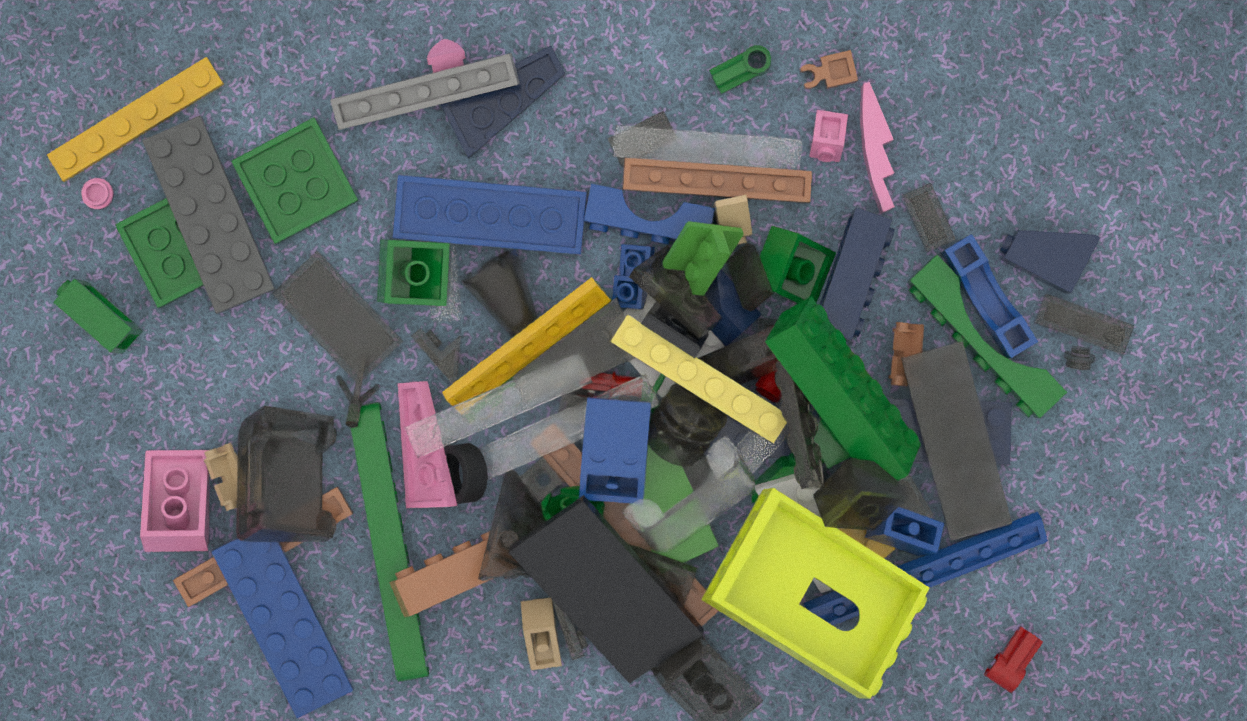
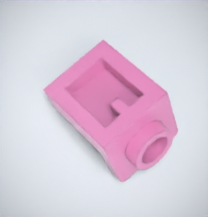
[809,110,848,162]

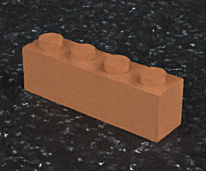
[389,528,521,617]

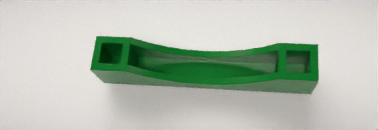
[907,255,1067,418]

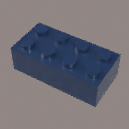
[820,208,895,342]

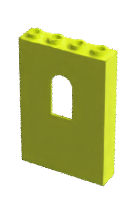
[701,488,930,699]

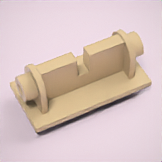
[203,442,253,511]

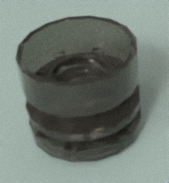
[648,383,727,467]

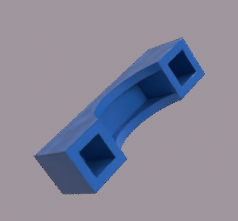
[584,184,715,245]
[940,234,1038,359]

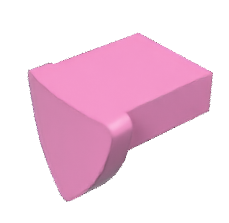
[427,39,466,72]

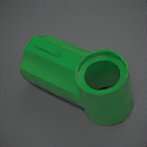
[709,45,771,95]

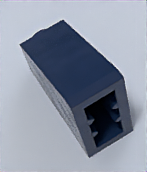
[999,230,1100,294]

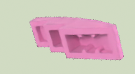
[860,82,895,214]

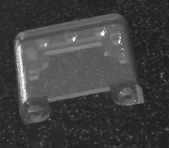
[622,434,755,554]

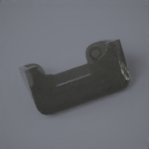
[236,406,337,542]

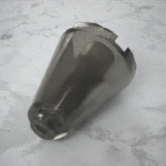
[461,249,538,338]

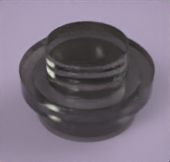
[1064,346,1096,370]

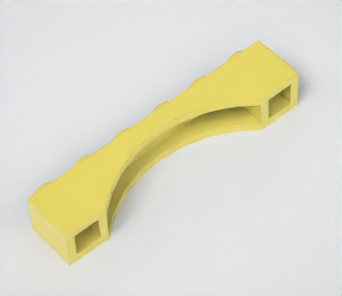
[610,315,791,443]

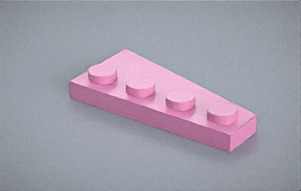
[398,381,457,508]

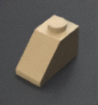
[713,195,752,245]
[521,598,562,670]

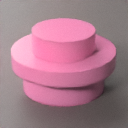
[81,178,114,209]

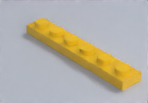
[47,57,224,182]
[442,277,611,415]

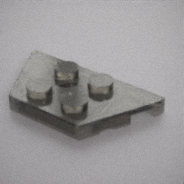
[478,469,545,581]

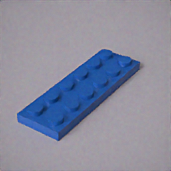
[393,175,587,254]
[211,522,354,718]

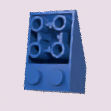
[579,397,651,504]

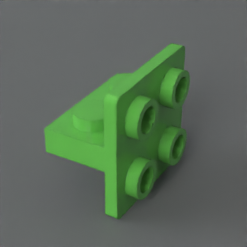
[662,221,744,296]

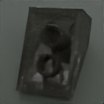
[651,634,763,721]

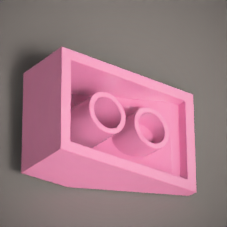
[140,450,209,552]

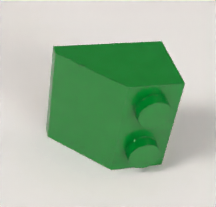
[749,226,836,304]
[377,239,450,306]

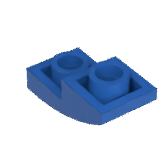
[612,244,655,309]

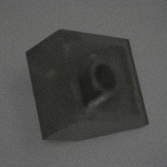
[813,458,911,531]

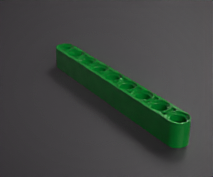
[348,402,429,682]

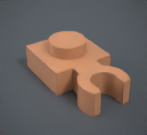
[800,50,858,89]

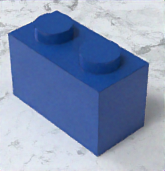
[865,504,944,556]

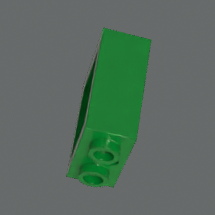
[53,278,143,354]

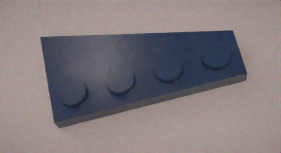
[441,46,565,159]

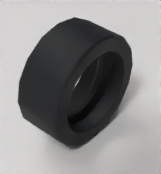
[444,443,488,504]

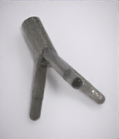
[336,354,380,428]

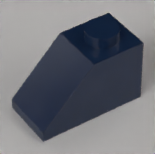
[702,269,762,347]

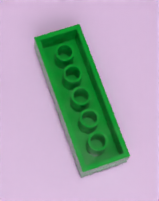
[765,296,921,491]

